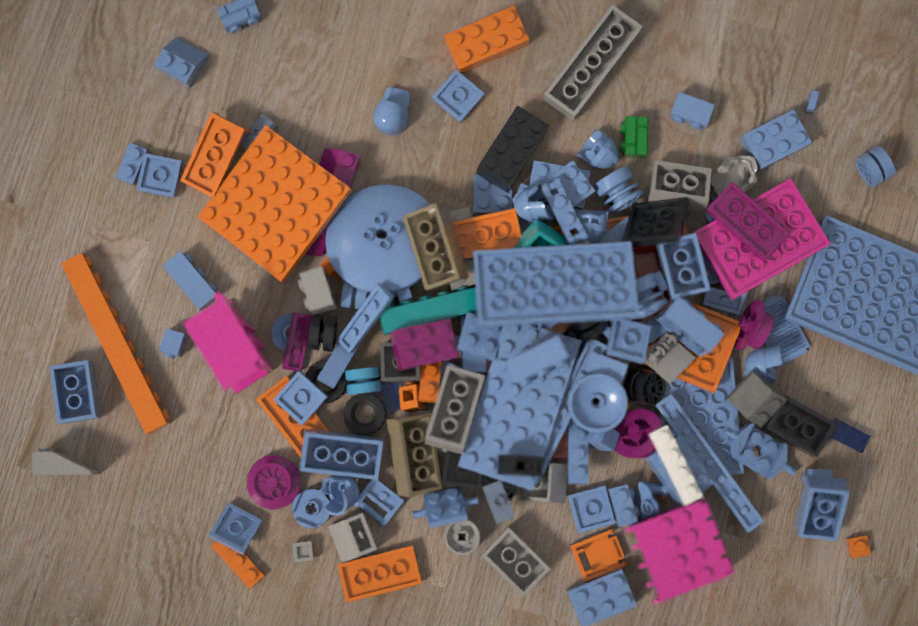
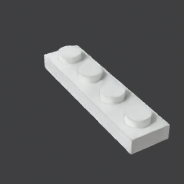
[649,425,703,506]

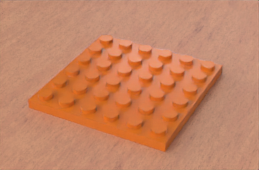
[197,125,352,283]

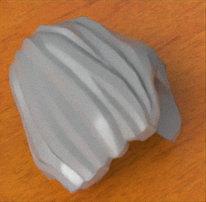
[710,155,757,196]

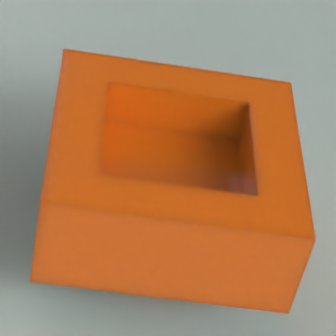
[846,535,871,558]

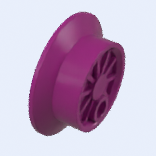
[734,300,773,350]
[613,409,663,458]
[247,455,301,510]

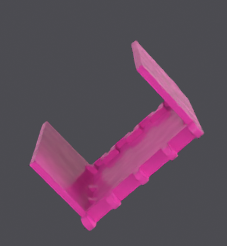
[183,292,273,394]
[625,498,734,604]

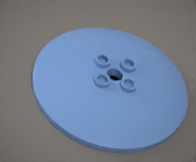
[326,185,430,293]

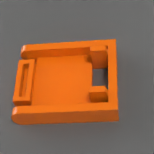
[570,528,628,582]

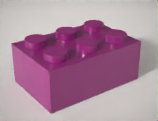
[390,319,459,371]

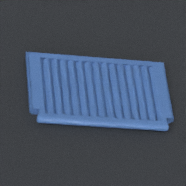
[763,294,811,368]

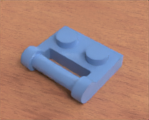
[354,479,404,528]

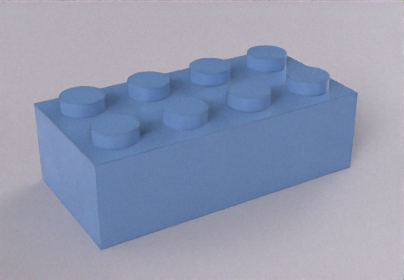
[299,429,383,480]

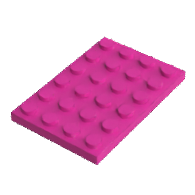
[692,178,831,300]

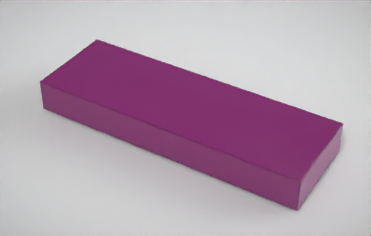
[282,312,312,372]

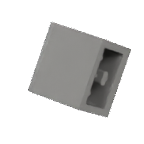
[328,512,378,563]

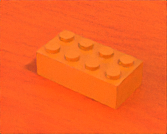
[444,6,529,74]

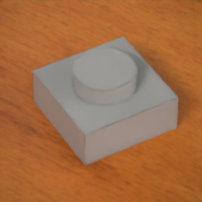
[292,541,314,563]

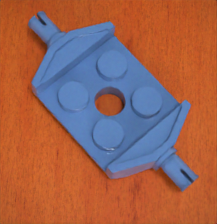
[723,423,797,479]

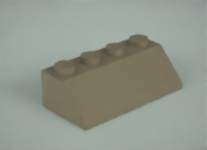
[403,203,469,290]
[386,412,442,497]

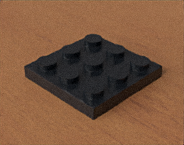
[622,197,690,247]

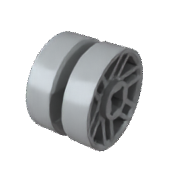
[444,520,480,555]

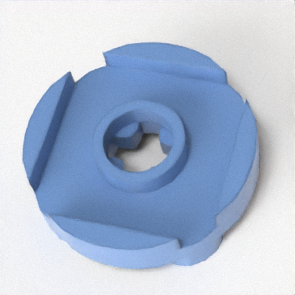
[292,489,330,528]

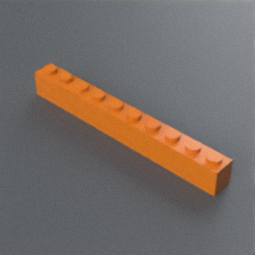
[61,253,170,434]

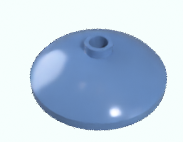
[568,373,627,433]

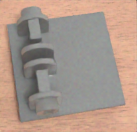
[645,332,695,384]

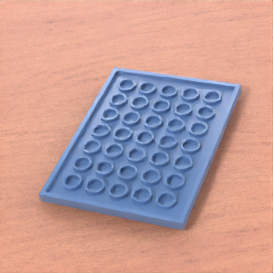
[784,215,918,375]

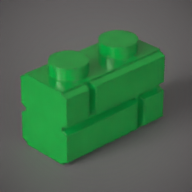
[620,116,649,158]

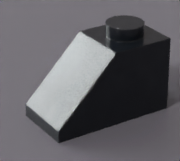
[497,454,543,477]

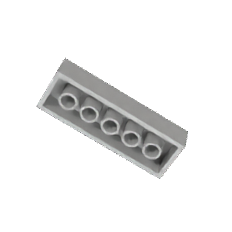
[543,4,643,121]

